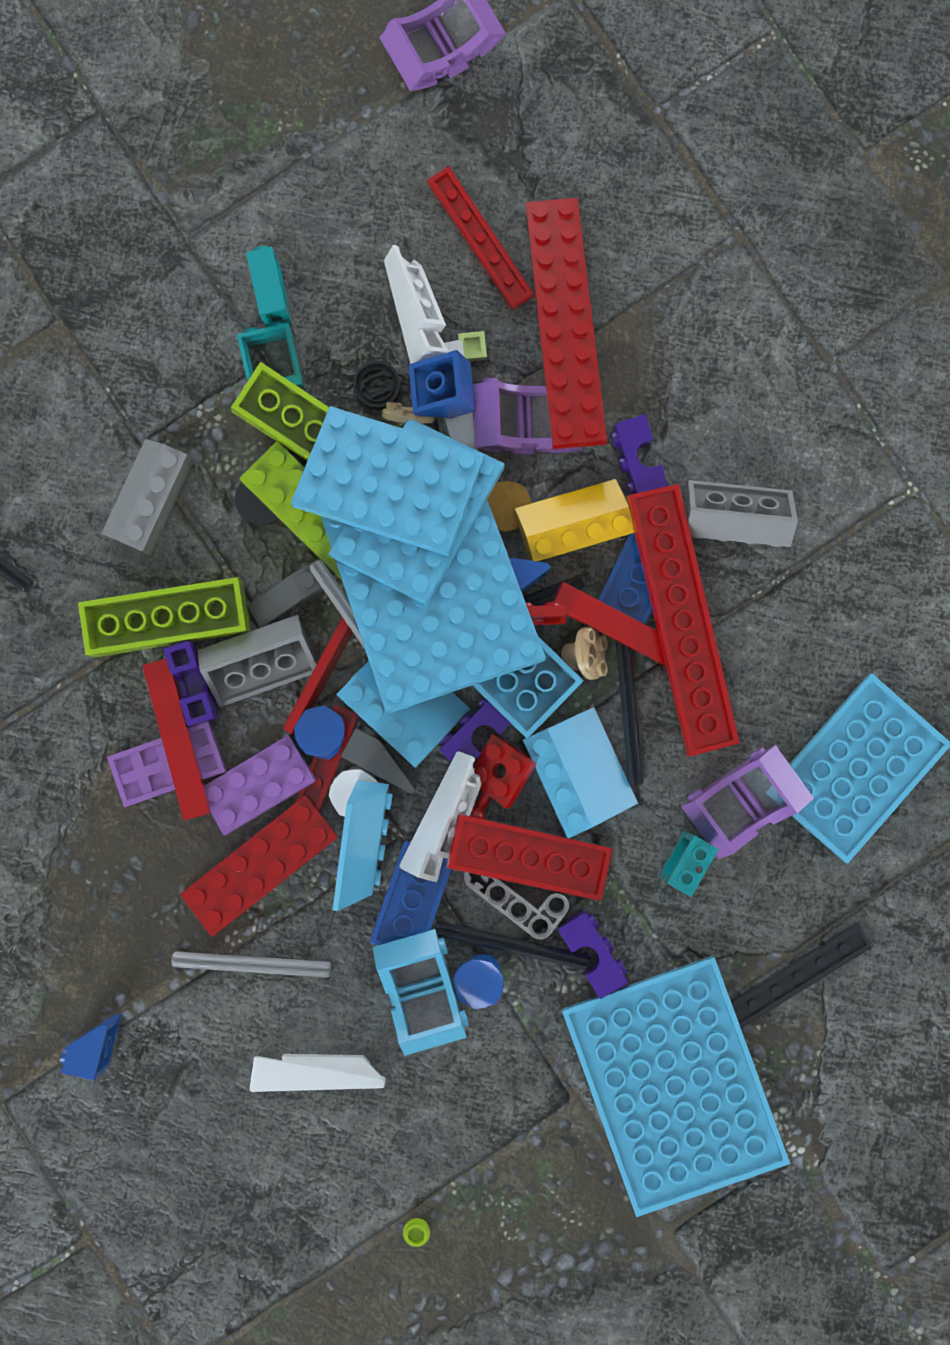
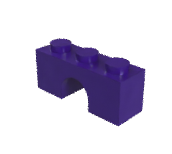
[610,414,668,495]
[163,641,219,726]
[440,697,511,762]
[557,909,628,1000]

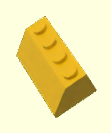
[514,479,634,561]

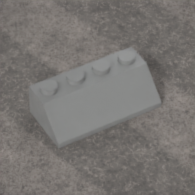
[101,439,194,555]
[685,480,798,547]
[197,615,317,707]

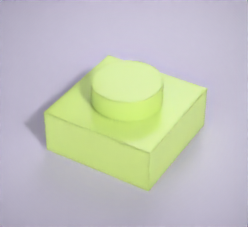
[458,331,487,362]

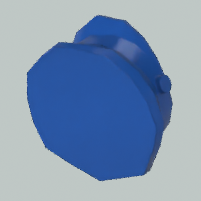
[294,705,345,760]
[452,953,504,1009]

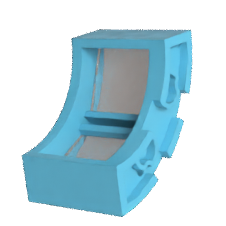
[373,929,469,1056]

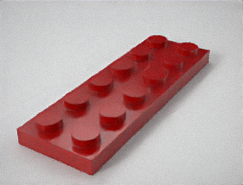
[180,795,339,937]
[446,814,613,901]

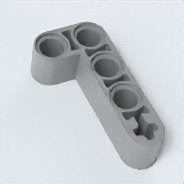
[464,872,569,939]

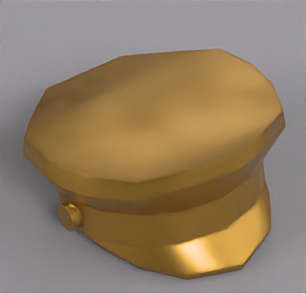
[487,481,531,532]

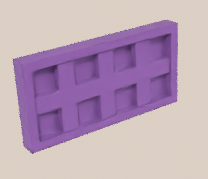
[107,721,227,807]
[204,735,317,836]

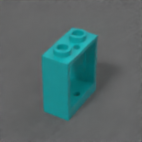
[246,246,293,328]
[237,322,306,391]
[658,831,719,897]

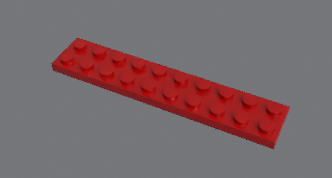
[526,198,607,449]
[626,484,739,757]

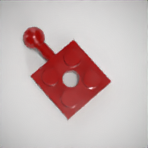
[470,734,537,820]

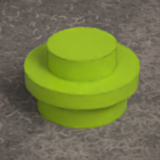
[403,1218,430,1247]

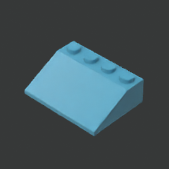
[473,637,584,738]
[336,661,470,768]
[522,707,638,838]
[333,780,393,911]

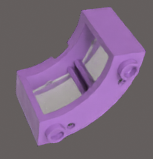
[380,0,506,91]
[473,378,582,455]
[682,745,814,859]

